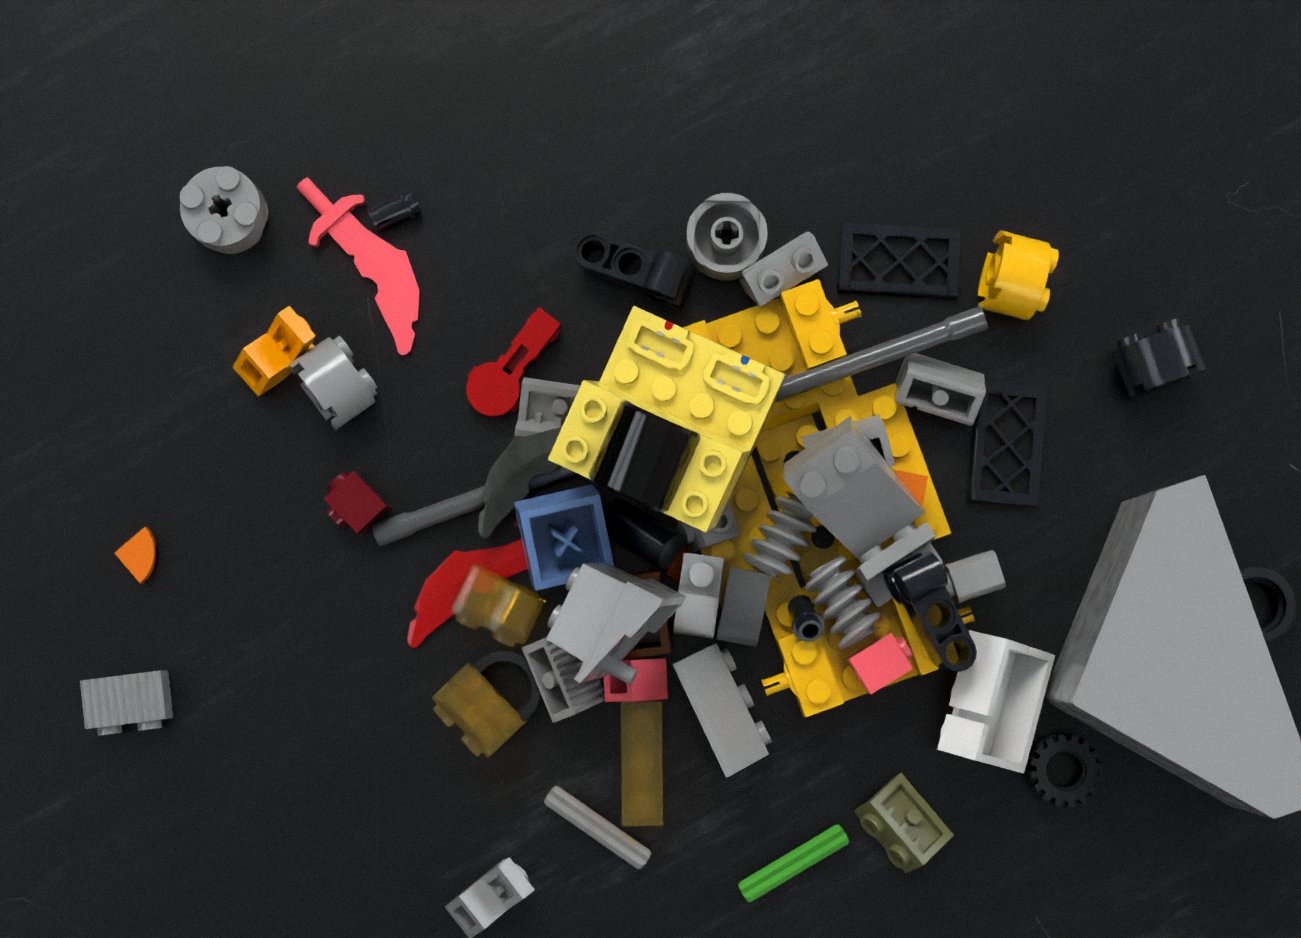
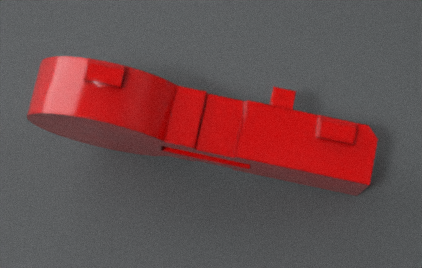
[466,307,562,416]

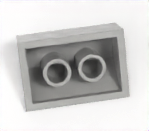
[672,643,772,778]

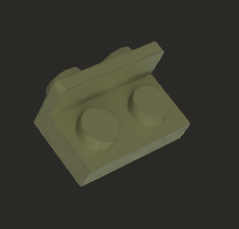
[854,773,954,873]

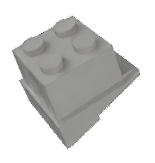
[547,562,686,685]

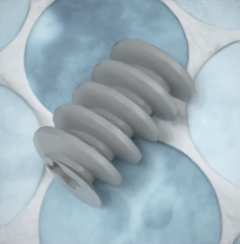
[742,491,817,583]
[804,556,882,649]

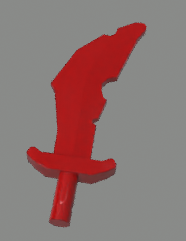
[407,518,527,648]

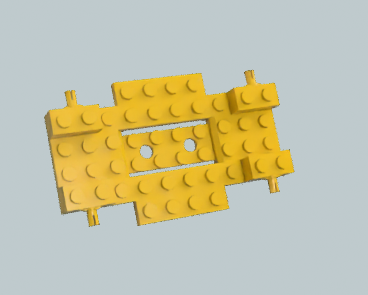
[683,279,975,717]

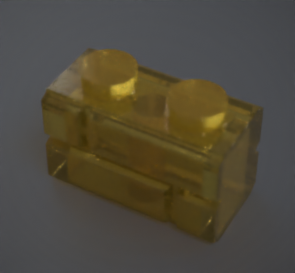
[432,663,526,758]

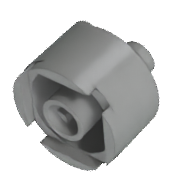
[180,166,268,254]
[686,193,768,281]
[288,336,377,430]

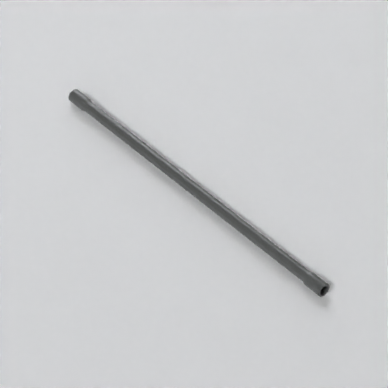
[372,306,988,546]

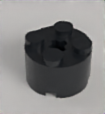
[1113,318,1208,399]

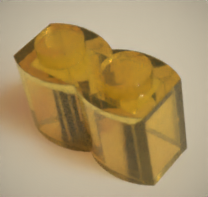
[451,563,546,647]

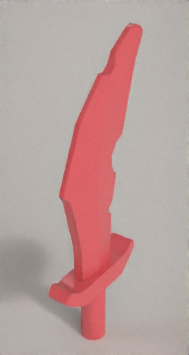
[296,177,420,355]

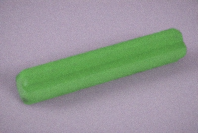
[738,825,849,902]

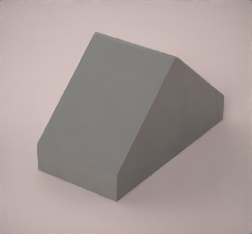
[1044,475,1301,819]

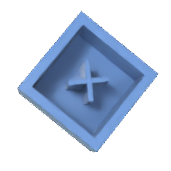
[514,485,614,591]

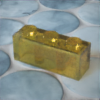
[621,700,663,826]

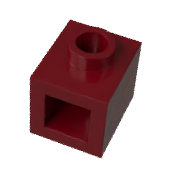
[324,471,391,535]

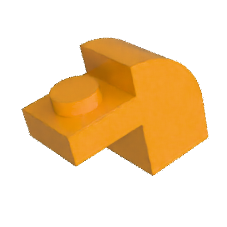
[233,306,316,397]

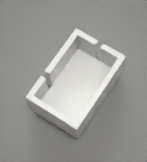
[937,630,1055,773]

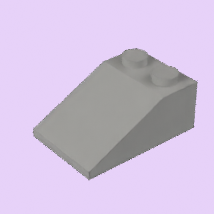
[783,416,925,559]

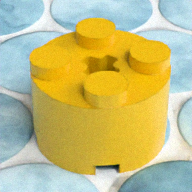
[978,230,1059,320]

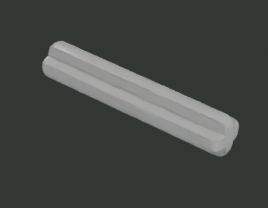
[544,786,651,869]

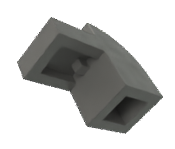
[716,567,771,647]

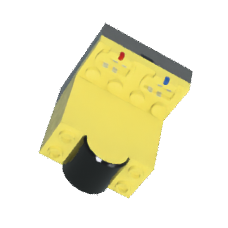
[548,306,787,532]

